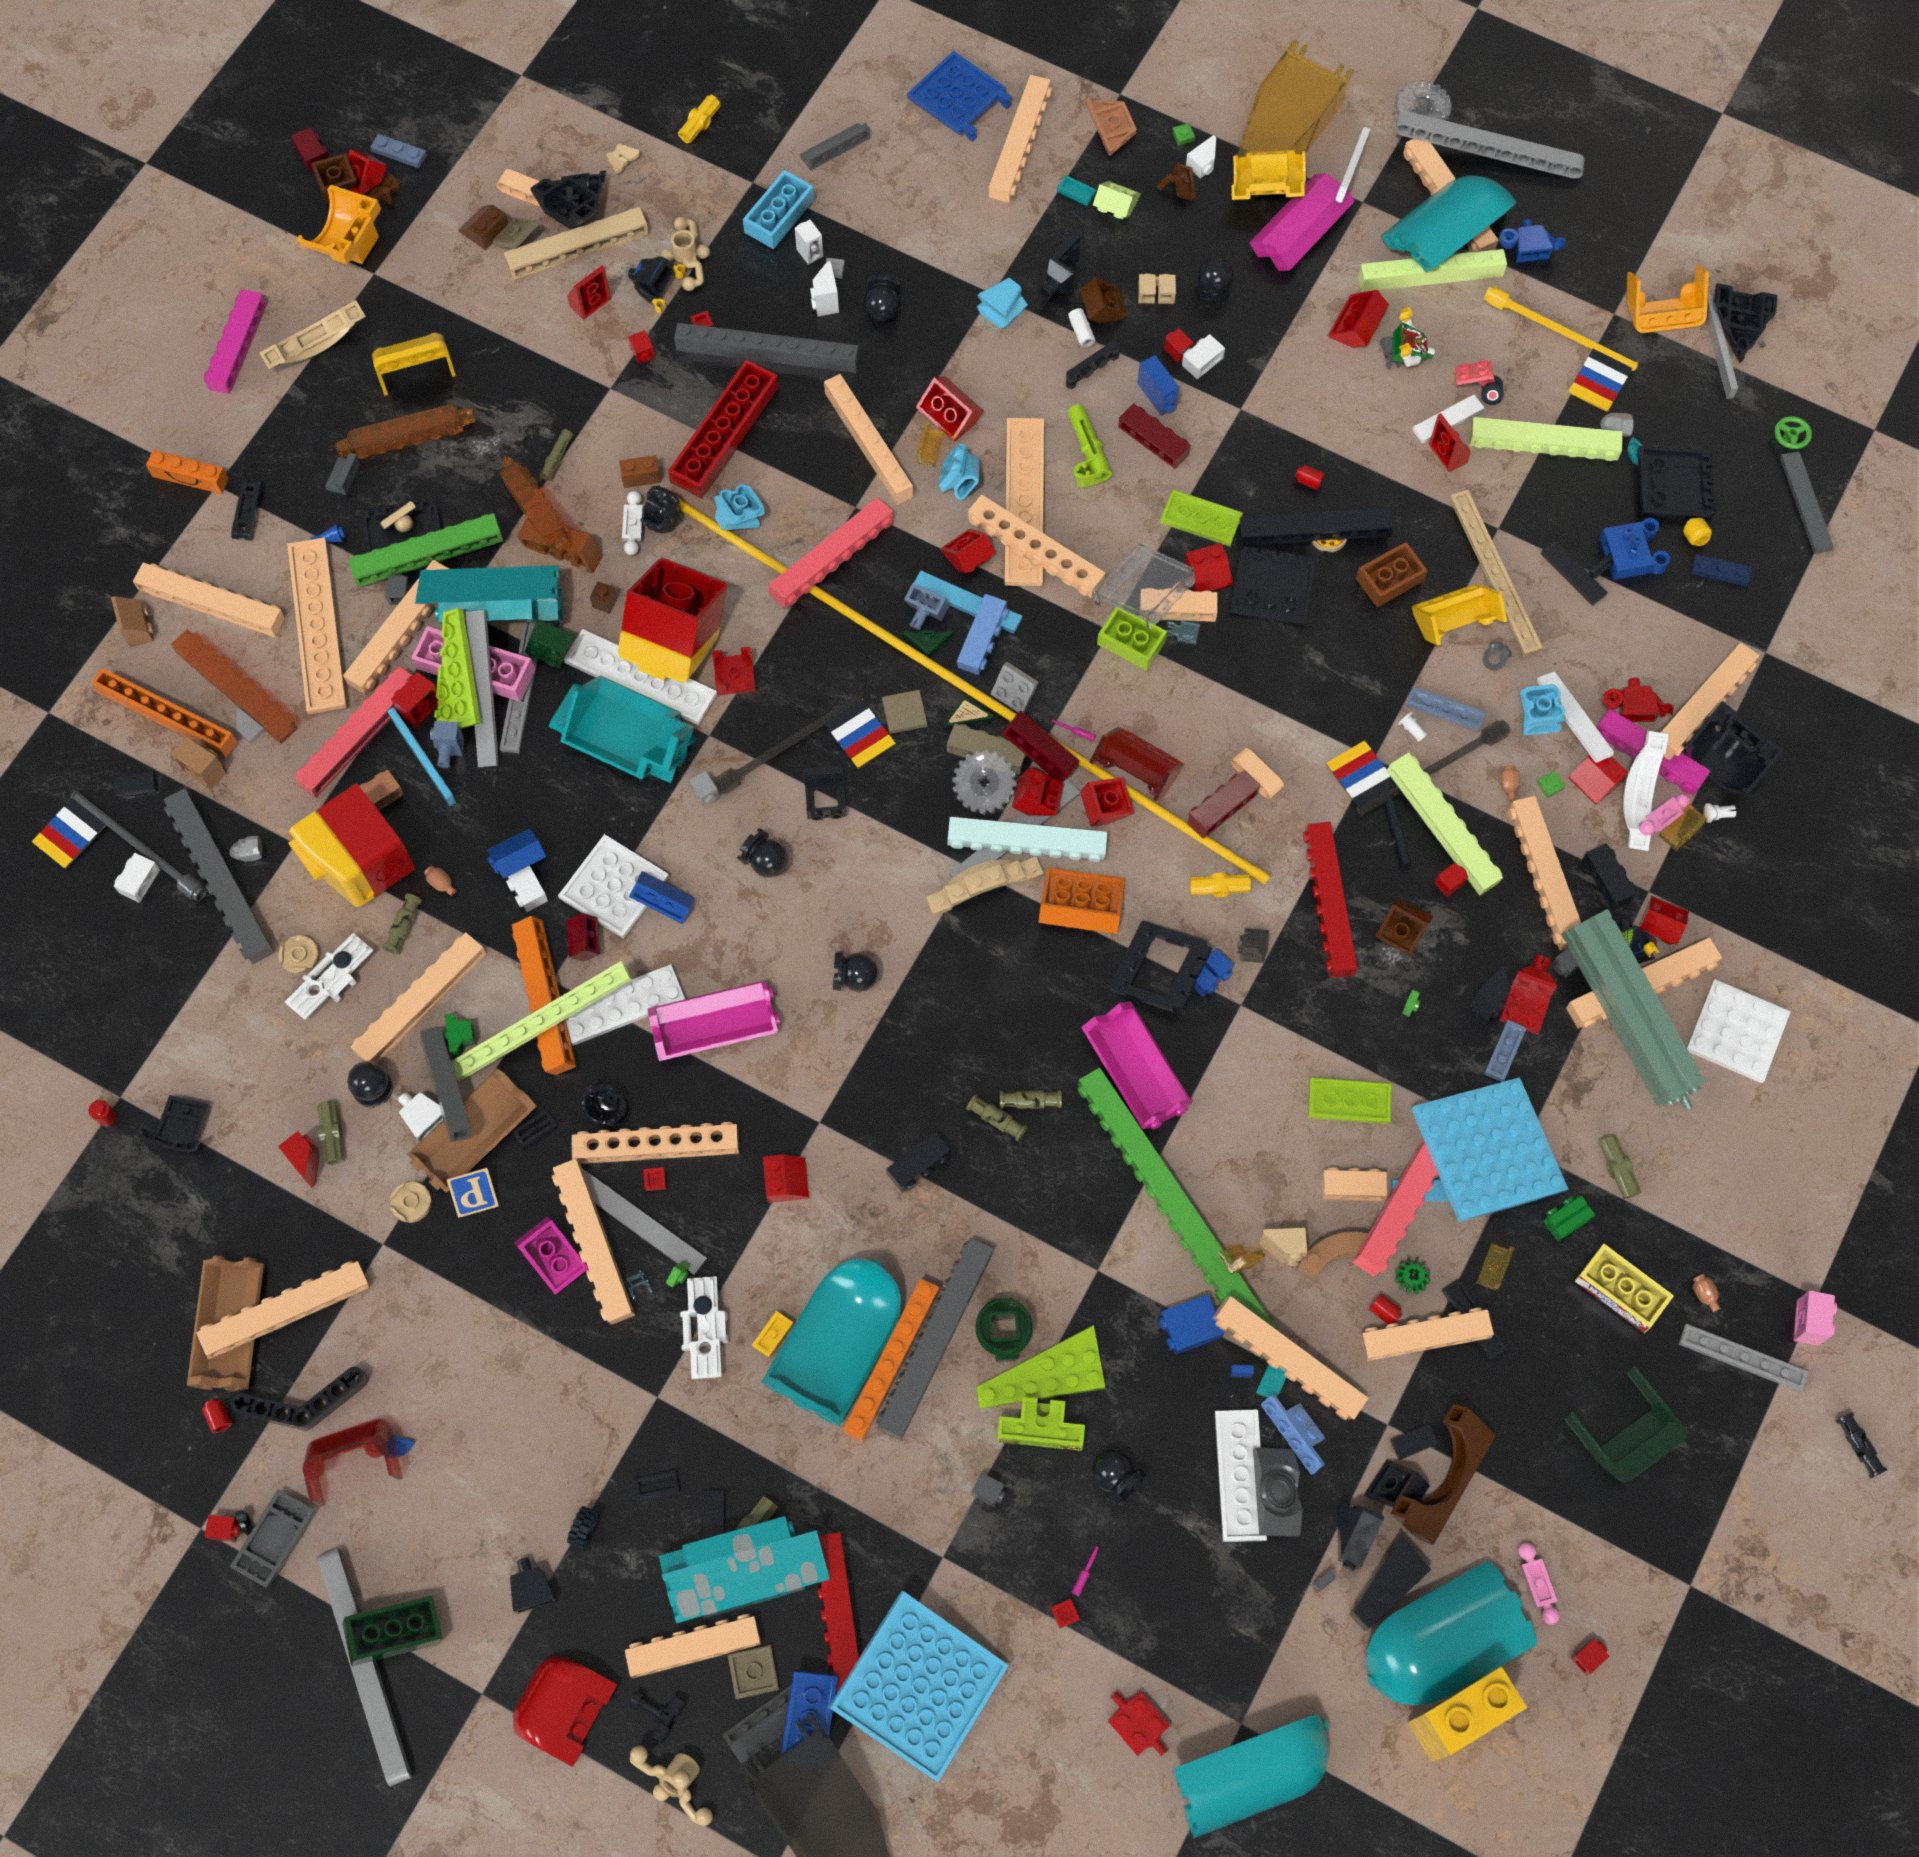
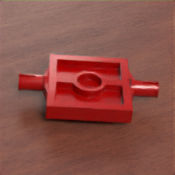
[1108,1691,1170,1756]

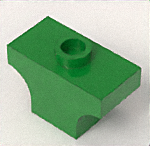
[444,1013,476,1059]

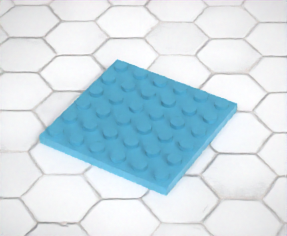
[1411,1077,1568,1223]
[829,1591,1009,1782]

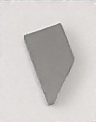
[236,707,265,744]

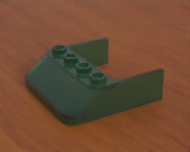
[1564,1366,1687,1483]

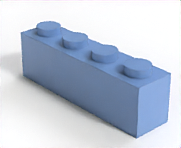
[957,594,1009,675]

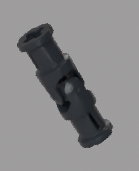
[1836,1412,1888,1479]

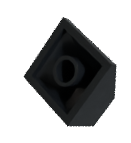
[1364,1459,1430,1508]

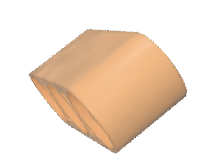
[496,169,540,206]
[1231,748,1284,800]

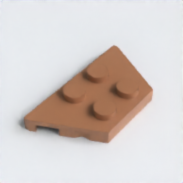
[1085,98,1137,156]

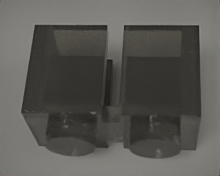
[1237,928,1269,963]

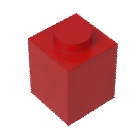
[1164,329,1193,363]
[628,330,655,364]
[1434,862,1468,897]
[204,1515,241,1543]
[1571,1639,1610,1676]

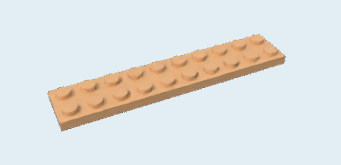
[1005,418,1044,586]
[287,538,347,714]

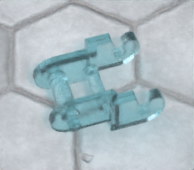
[625,1270,652,1301]

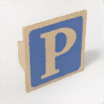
[447,1168,499,1218]

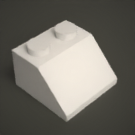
[810,261,839,316]

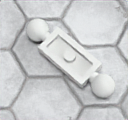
[622,491,643,556]

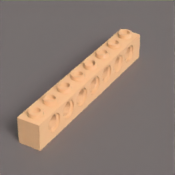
[968,494,1105,598]
[572,1122,739,1164]

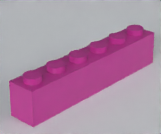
[204,289,267,394]
[1597,709,1710,796]

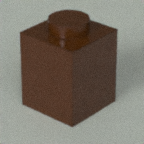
[590,581,617,614]

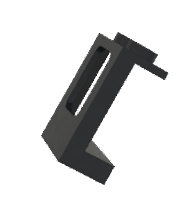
[803,766,847,821]

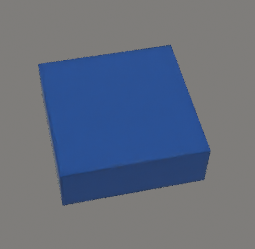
[1230,1365,1254,1378]

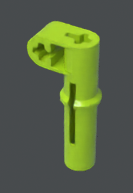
[1067,404,1113,488]

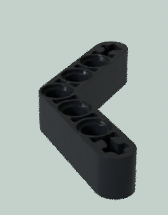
[231,1366,368,1431]

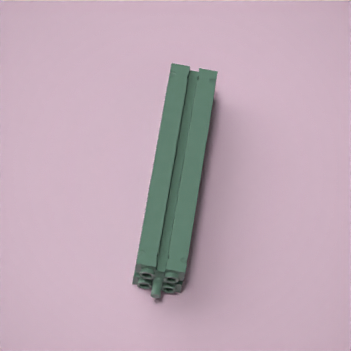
[1561,909,1705,1110]

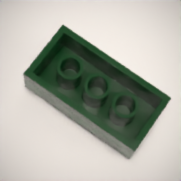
[342,1595,442,1666]

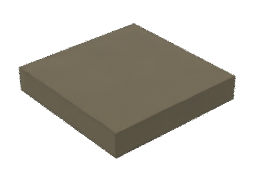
[493,217,538,249]
[882,690,927,734]
[728,1645,779,1700]

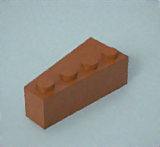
[517,518,603,574]

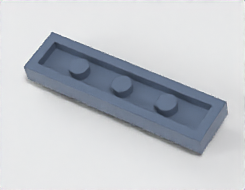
[1406,687,1486,732]

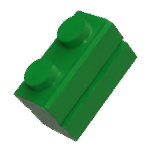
[1544,1196,1595,1242]

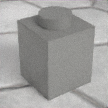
[689,771,719,806]

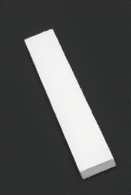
[1336,127,1370,203]
[1537,671,1614,763]

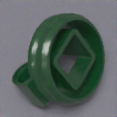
[975,1298,1033,1362]

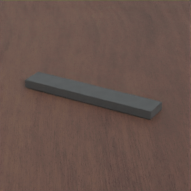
[1780,451,1834,554]

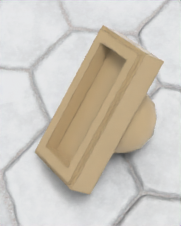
[381,501,416,533]

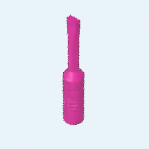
[1052,720,1096,742]
[1071,1546,1099,1596]

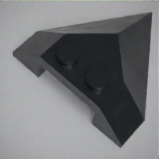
[530,170,607,229]
[1714,283,1778,363]

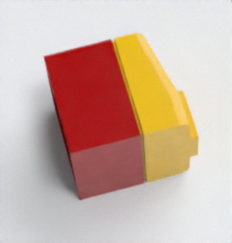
[618,558,728,683]
[289,783,416,907]

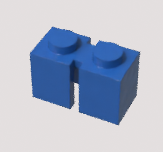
[1191,948,1234,997]

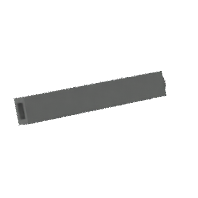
[420,1027,471,1143]

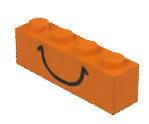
[146,450,229,494]

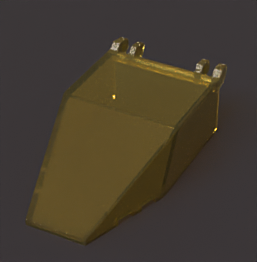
[1237,40,1354,158]

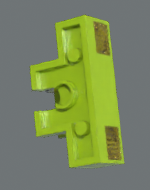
[997,1397,1085,1451]

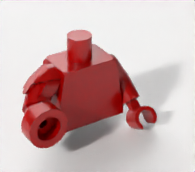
[1602,677,1674,722]

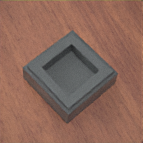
[1312,1571,1336,1593]

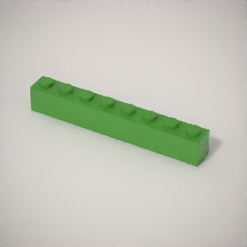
[348,513,503,587]

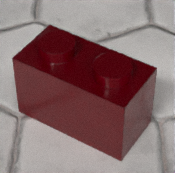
[291,127,329,172]
[566,913,600,962]

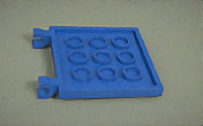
[907,51,1012,142]

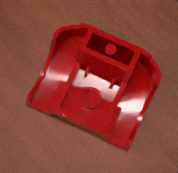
[512,1654,617,1767]

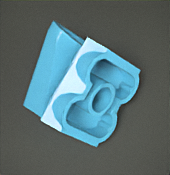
[977,278,1028,329]
[938,444,980,500]
[714,484,764,530]
[1520,684,1565,735]

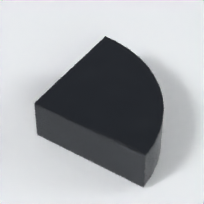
[235,1510,254,1536]

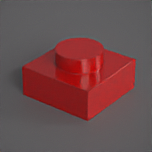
[690,311,714,327]
[643,1167,666,1191]
[1051,1599,1080,1629]

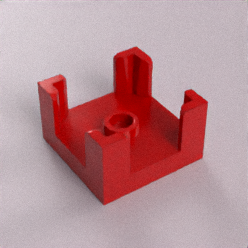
[712,646,756,696]

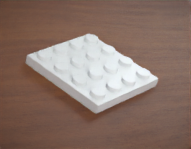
[558,834,669,939]
[1686,979,1791,1083]

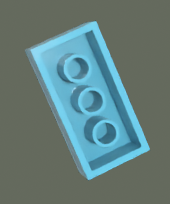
[743,170,815,249]

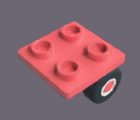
[1455,360,1504,405]

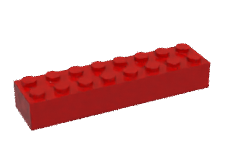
[668,360,779,499]

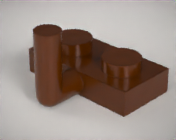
[1157,163,1196,201]
[364,172,401,205]

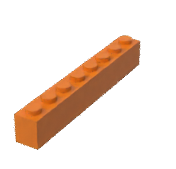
[91,668,237,758]
[512,916,576,1075]
[843,1278,939,1443]

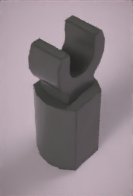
[1380,336,1401,369]

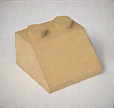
[1259,1228,1307,1266]

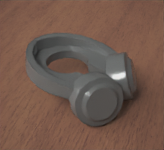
[1483,641,1512,670]

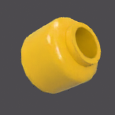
[1683,518,1712,546]

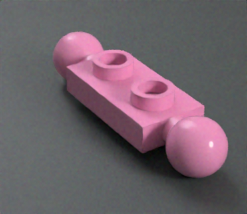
[1639,794,1690,836]
[1518,1543,1560,1625]

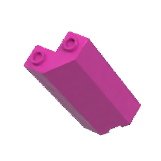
[1250,173,1355,271]
[647,980,780,1061]
[1081,1001,1192,1130]

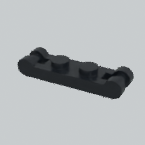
[1065,341,1120,389]
[231,479,263,541]

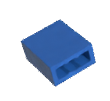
[1137,355,1180,416]
[487,828,546,879]
[1158,1294,1224,1355]

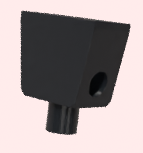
[510,1558,557,1614]

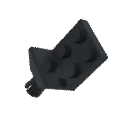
[1039,232,1081,299]

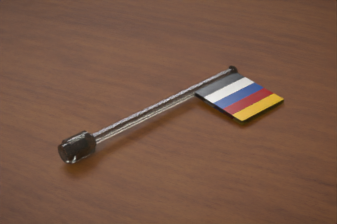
[713,692,896,795]
[1326,720,1511,816]

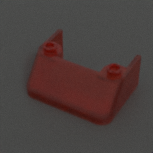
[1089,727,1184,801]
[303,1419,403,1506]

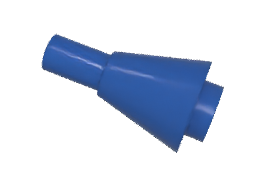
[310,523,346,542]

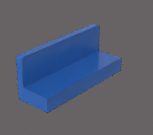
[629,871,695,924]

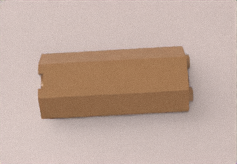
[407,1069,537,1193]
[187,1256,264,1391]

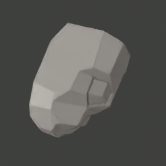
[1600,413,1633,437]
[230,836,263,862]

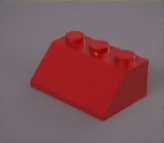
[1328,290,1389,348]
[916,377,984,441]

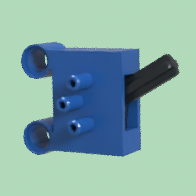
[1589,518,1670,580]

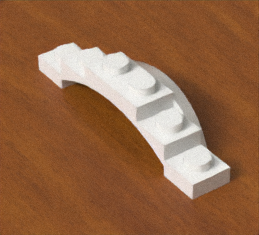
[1623,731,1669,851]

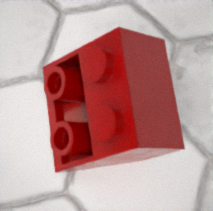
[1012,766,1064,816]

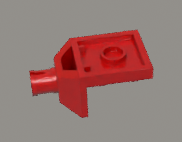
[1499,955,1557,1035]

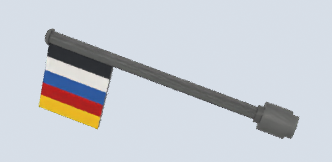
[32,790,207,902]

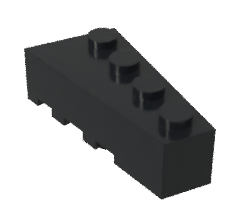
[1350,1536,1432,1631]

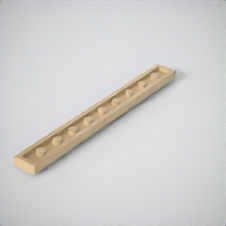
[1449,490,1543,657]

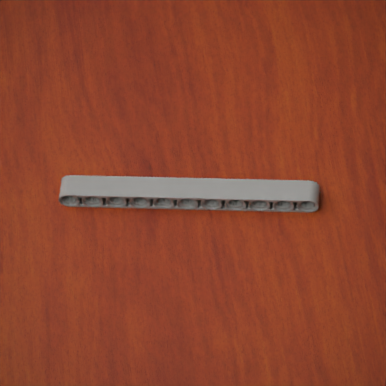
[1395,111,1585,179]
[317,1548,412,1786]

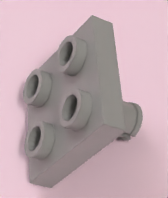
[991,662,1039,713]

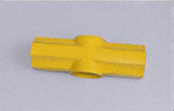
[678,95,721,144]
[1189,872,1251,897]

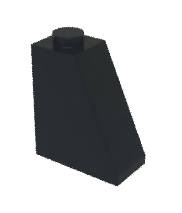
[1337,1501,1385,1571]

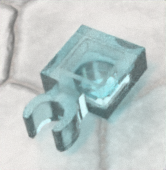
[1166,621,1200,645]

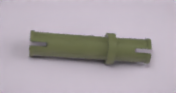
[539,429,573,481]

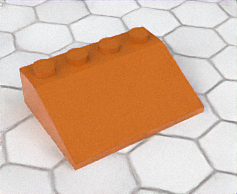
[1038,867,1125,934]

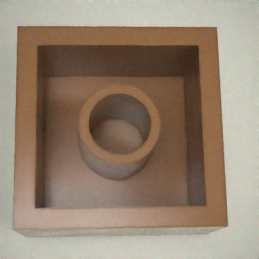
[171,737,226,790]

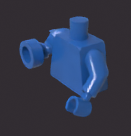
[1499,219,1565,263]

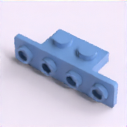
[1261,1394,1325,1475]

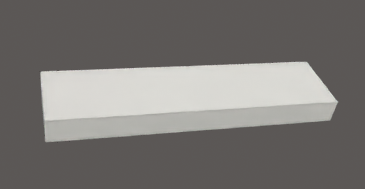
[1412,395,1484,444]

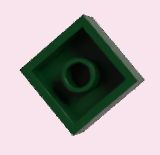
[524,619,573,668]

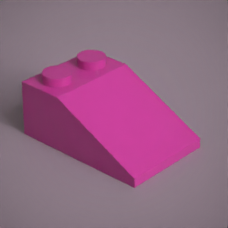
[514,1217,588,1294]

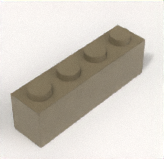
[947,724,1027,775]

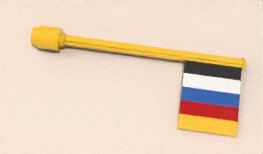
[1483,286,1638,412]

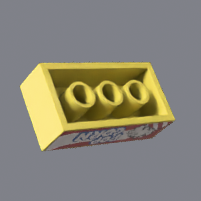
[1575,1244,1674,1333]

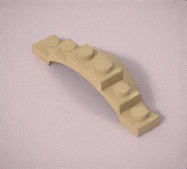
[259,300,366,369]
[926,857,1044,916]

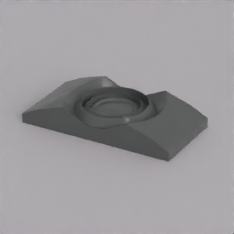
[1253,1448,1303,1537]
[230,1490,315,1589]

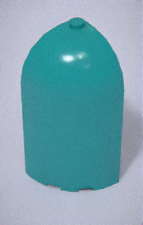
[1380,175,1517,272]
[761,1259,901,1426]
[1367,1561,1538,1705]
[1172,1713,1330,1839]

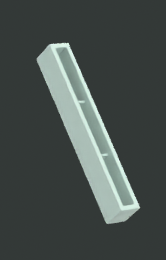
[947,817,1107,862]

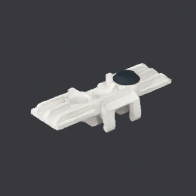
[285,933,374,1020]
[680,1276,729,1379]

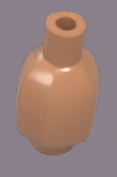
[1501,765,1520,801]
[424,866,456,896]
[1693,1274,1721,1312]

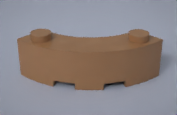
[1296,1232,1369,1280]

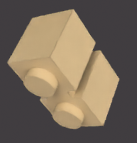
[1138,273,1176,304]

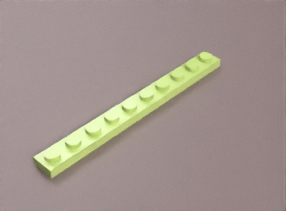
[451,961,632,1082]

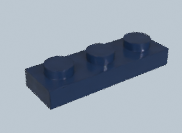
[1691,554,1752,586]

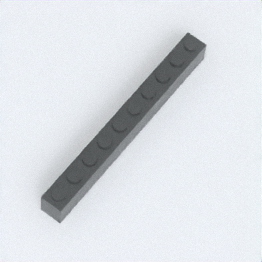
[674,323,859,373]
[164,788,274,964]
[876,1238,993,1441]

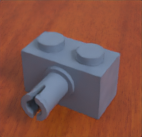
[904,583,950,631]
[430,721,465,768]

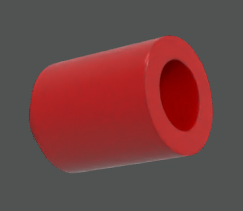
[1295,464,1325,491]
[88,1100,116,1127]
[1369,1293,1402,1325]
[202,1399,232,1434]

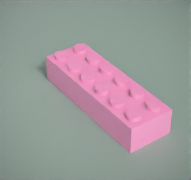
[411,626,536,702]

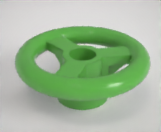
[1774,416,1812,449]

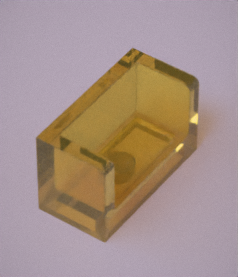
[1659,804,1708,852]

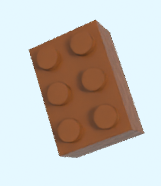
[1356,542,1428,607]

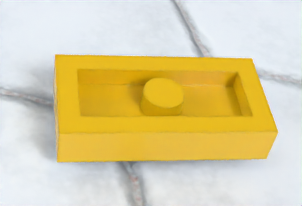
[752,1311,794,1358]

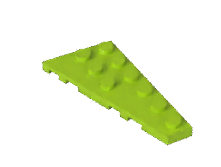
[434,608,481,729]
[976,1325,1105,1410]

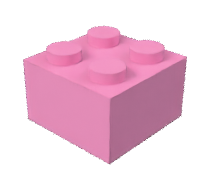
[1793,1291,1837,1346]

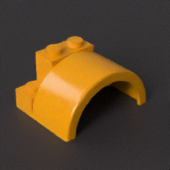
[297,185,381,265]

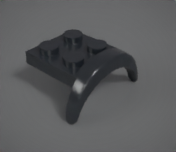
[140,1095,210,1152]

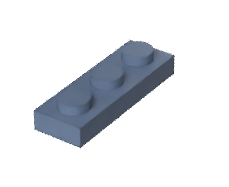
[370,134,427,168]
[1484,1020,1526,1082]

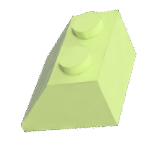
[1093,181,1141,219]

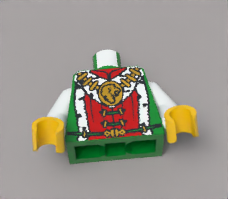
[1392,307,1435,367]

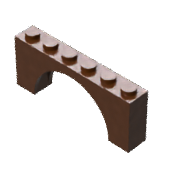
[1390,1404,1496,1545]

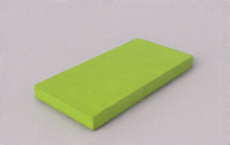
[1160,489,1243,546]
[1308,1077,1392,1124]

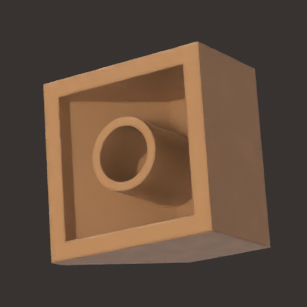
[111,596,154,647]

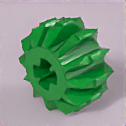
[1395,1259,1431,1295]

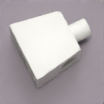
[398,1092,443,1142]

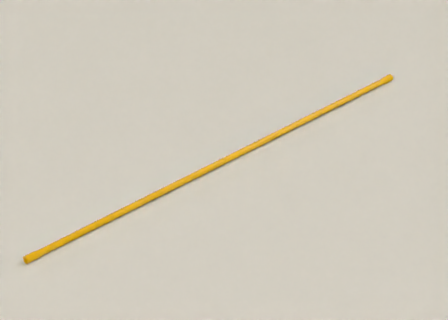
[659,485,1271,885]

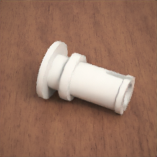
[1398,712,1427,742]
[1703,803,1736,823]

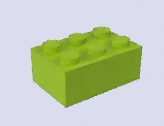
[1097,605,1167,671]

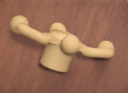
[660,217,710,291]
[630,1746,713,1826]

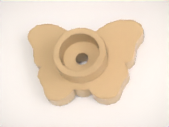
[606,144,640,173]

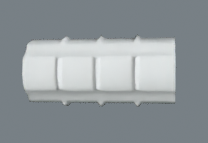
[1068,308,1095,348]

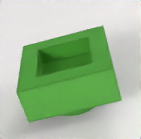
[1172,123,1195,146]
[1537,771,1565,798]
[1402,990,1420,1016]
[666,1260,690,1287]

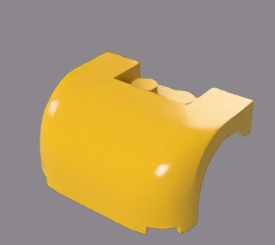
[1232,150,1306,200]

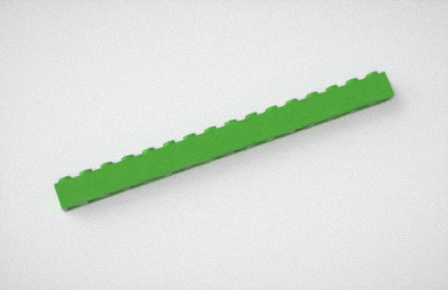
[1077,1067,1277,1359]

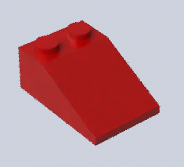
[567,265,611,320]
[1429,413,1471,472]

